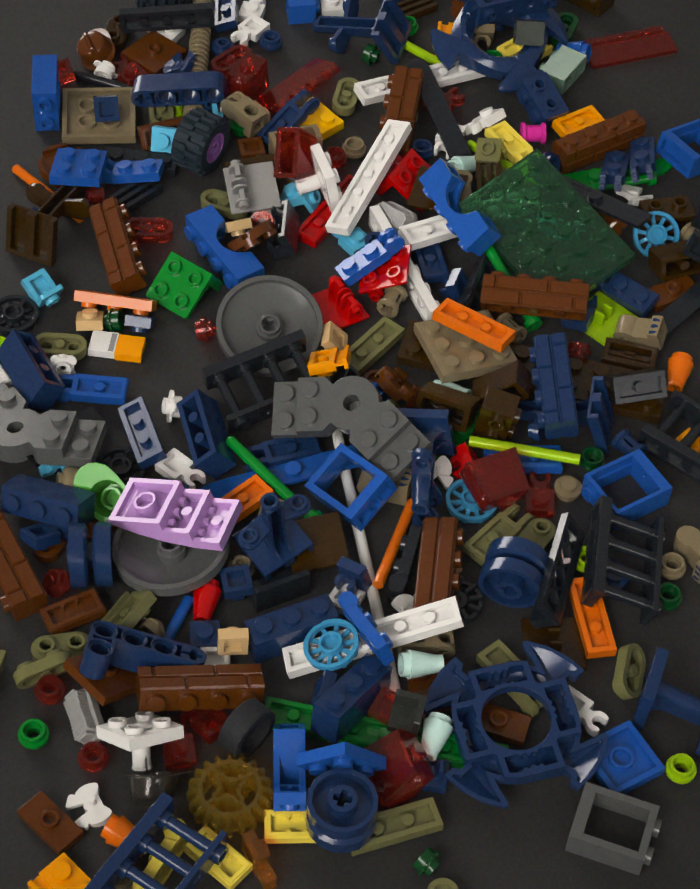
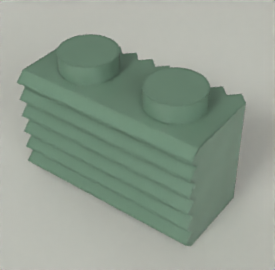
[538,45,587,96]

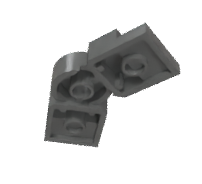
[271,376,433,483]
[0,382,107,467]

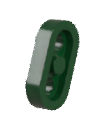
[548,12,578,47]

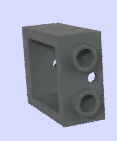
[565,782,662,875]

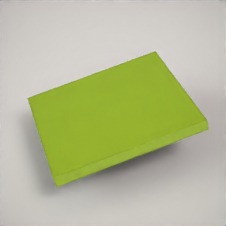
[584,291,639,346]

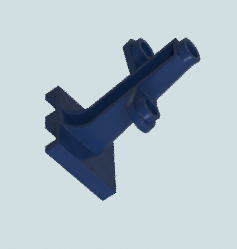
[312,0,412,64]
[518,376,614,454]
[397,408,456,515]
[232,493,314,581]
[632,647,700,756]

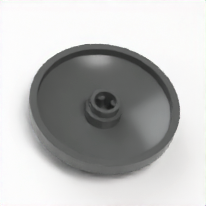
[216,275,323,377]
[112,528,230,596]

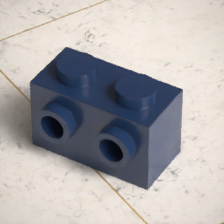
[516,72,569,129]

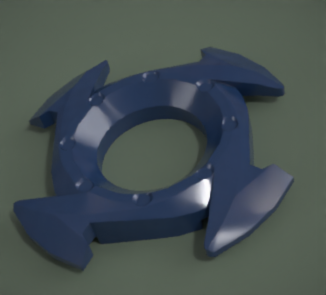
[430,0,568,93]
[424,641,608,809]

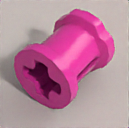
[520,122,547,144]

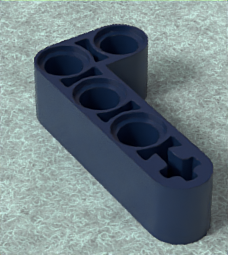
[131,71,230,119]
[79,620,207,680]

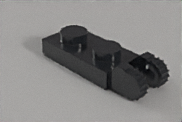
[457,255,496,312]
[387,524,422,604]

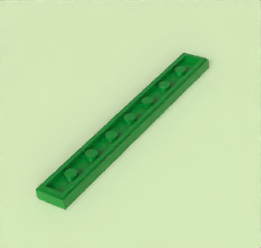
[265,696,509,769]

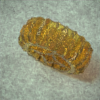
[187,753,273,838]

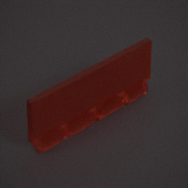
[584,25,678,69]
[256,58,340,113]

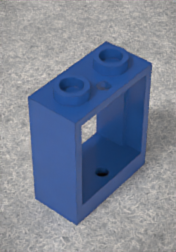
[31,54,61,131]
[656,119,700,179]
[304,443,397,531]
[581,448,673,531]

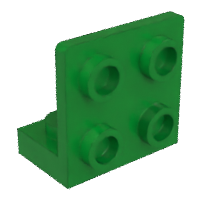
[146,251,223,320]

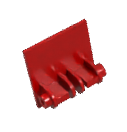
[358,244,411,302]
[312,275,369,329]

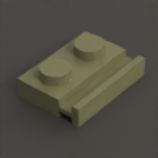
[101,590,157,629]

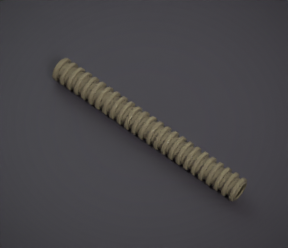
[183,0,213,116]

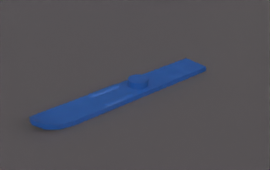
[201,445,362,498]

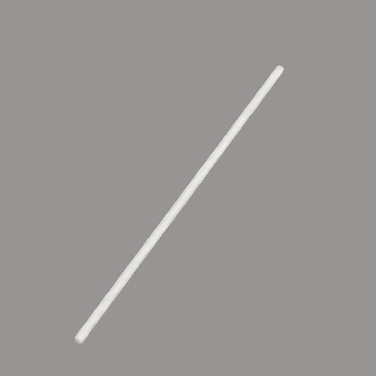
[328,376,401,707]

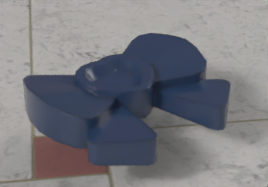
[163,50,196,74]

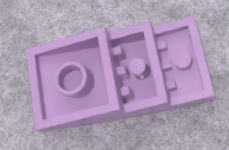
[108,478,243,551]

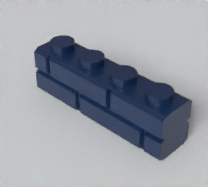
[529,332,579,439]

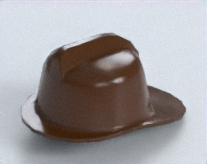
[77,28,116,71]

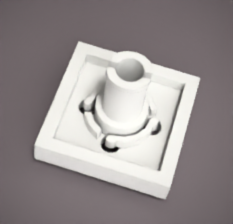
[295,143,343,213]
[96,711,184,772]

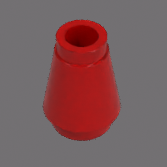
[193,579,222,621]

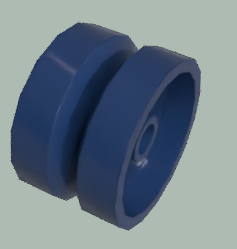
[67,522,114,589]
[478,536,549,608]
[306,768,378,853]

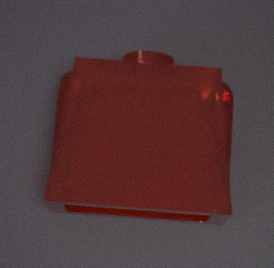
[227,52,269,101]
[273,127,317,181]
[459,447,530,512]
[364,729,434,808]

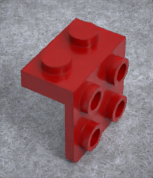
[376,148,431,212]

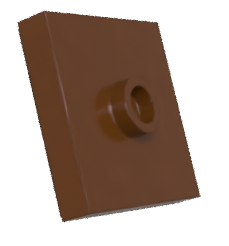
[121,31,187,75]
[63,653,137,706]

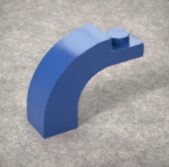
[273,723,306,811]

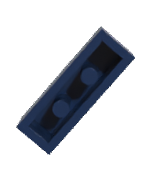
[0,329,66,411]
[176,389,237,479]
[1,473,95,529]
[244,593,339,664]
[310,653,392,744]

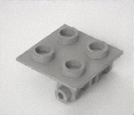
[223,160,281,215]

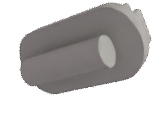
[378,201,417,231]
[63,688,105,746]

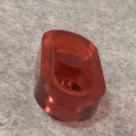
[211,45,252,78]
[127,217,174,243]

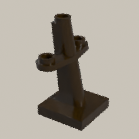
[6,183,91,267]

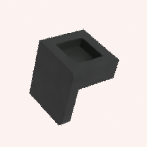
[513,19,545,46]
[387,689,427,739]

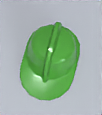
[73,462,126,526]

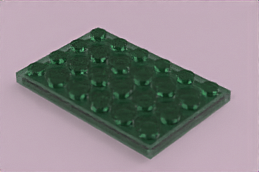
[458,149,636,292]

